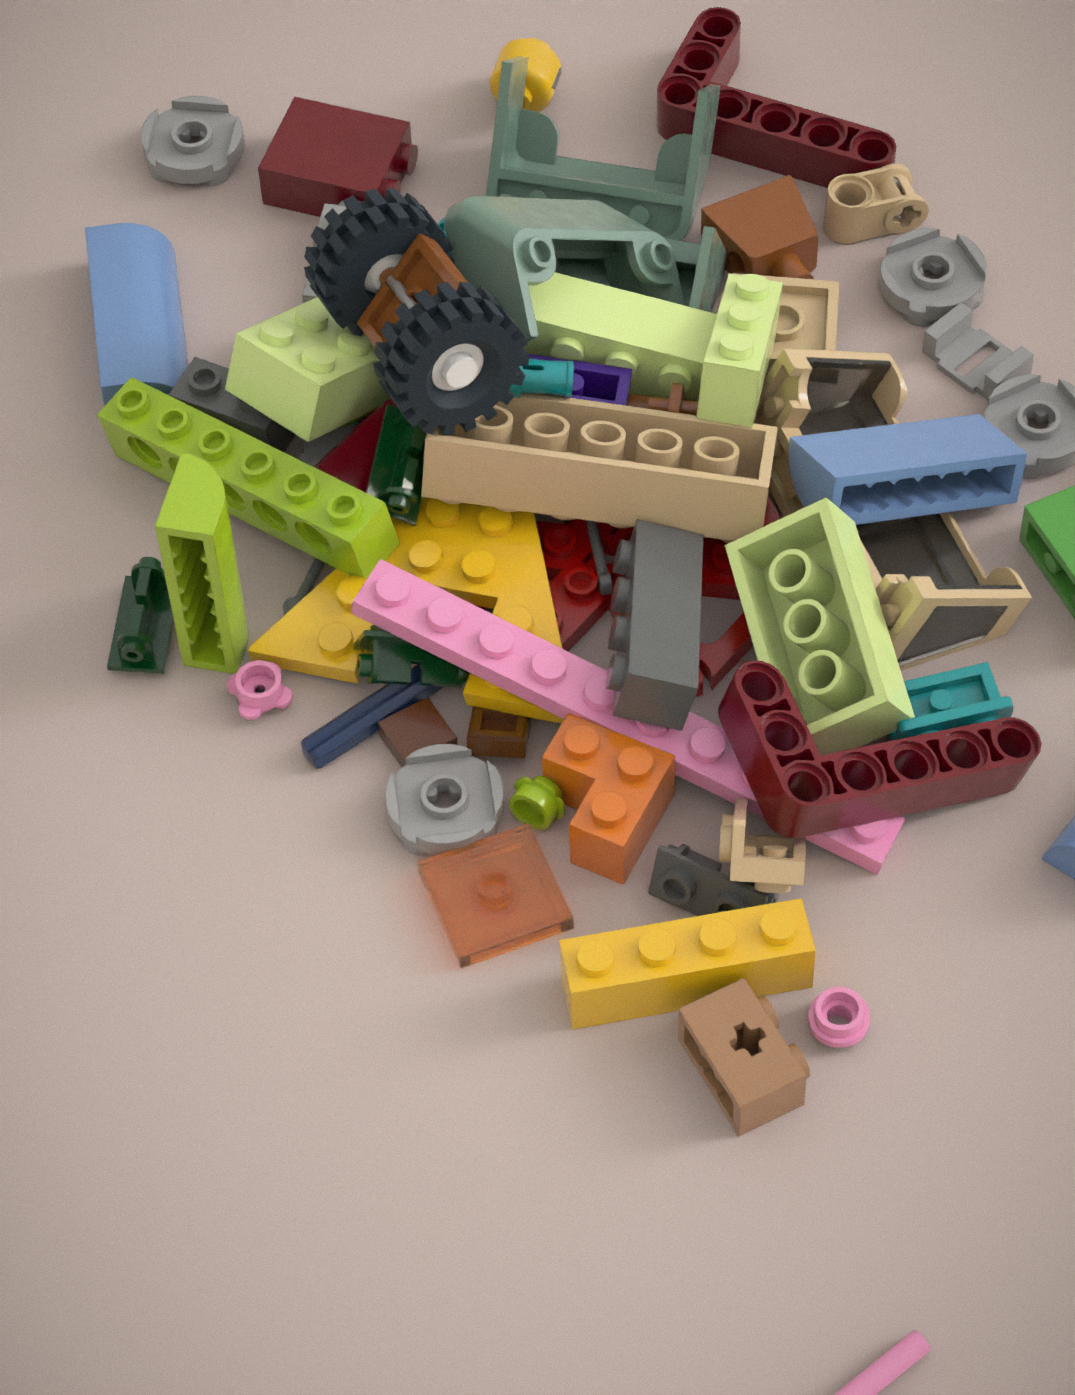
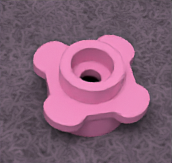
[227,660,293,720]

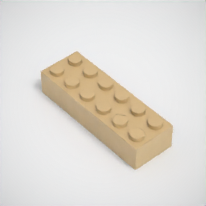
[421,393,778,543]

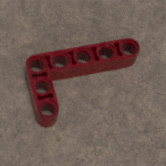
[657,7,897,188]
[718,661,1042,838]

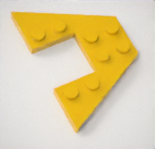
[248,497,564,724]

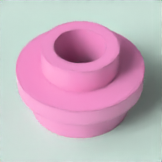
[808,987,870,1048]

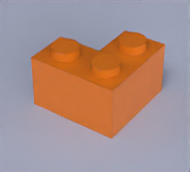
[542,713,676,885]

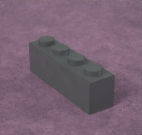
[605,519,703,731]

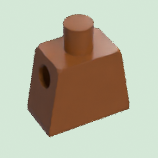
[701,175,818,279]

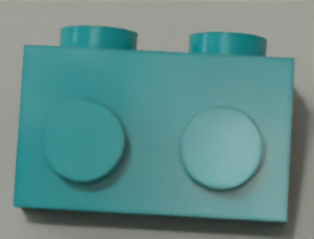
[887,662,1014,741]

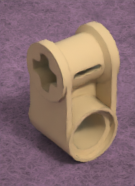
[823,163,929,244]

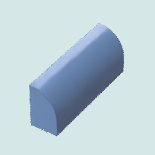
[85,223,188,405]
[789,414,1027,525]

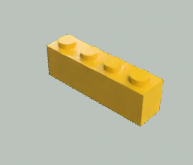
[559,898,816,1030]

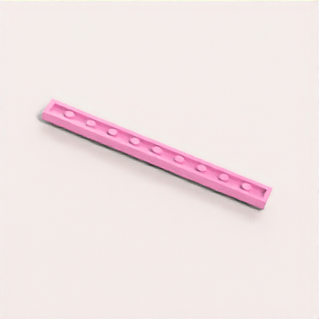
[351,559,906,875]

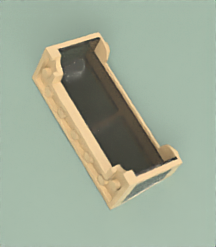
[753,348,1032,670]

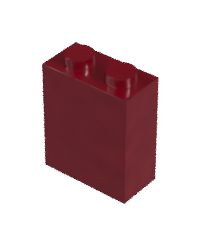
[258,96,418,217]

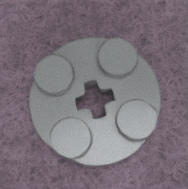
[141,96,245,186]
[879,228,987,327]
[983,374,1075,479]
[385,744,504,856]

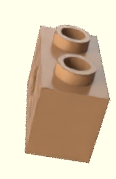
[678,978,810,1137]

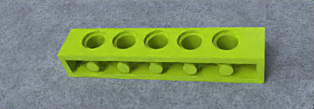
[97,377,400,580]

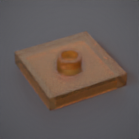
[418,823,574,968]

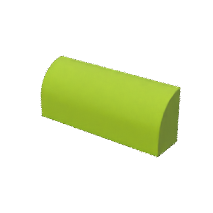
[155,452,249,674]

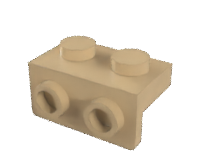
[719,799,806,893]

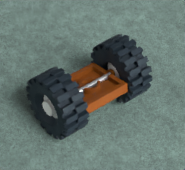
[304,188,529,435]

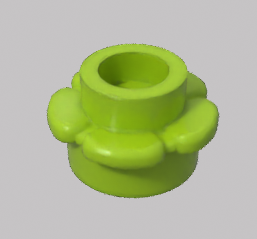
[509,776,566,830]

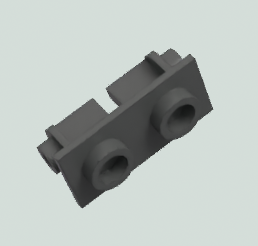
[648,844,779,916]

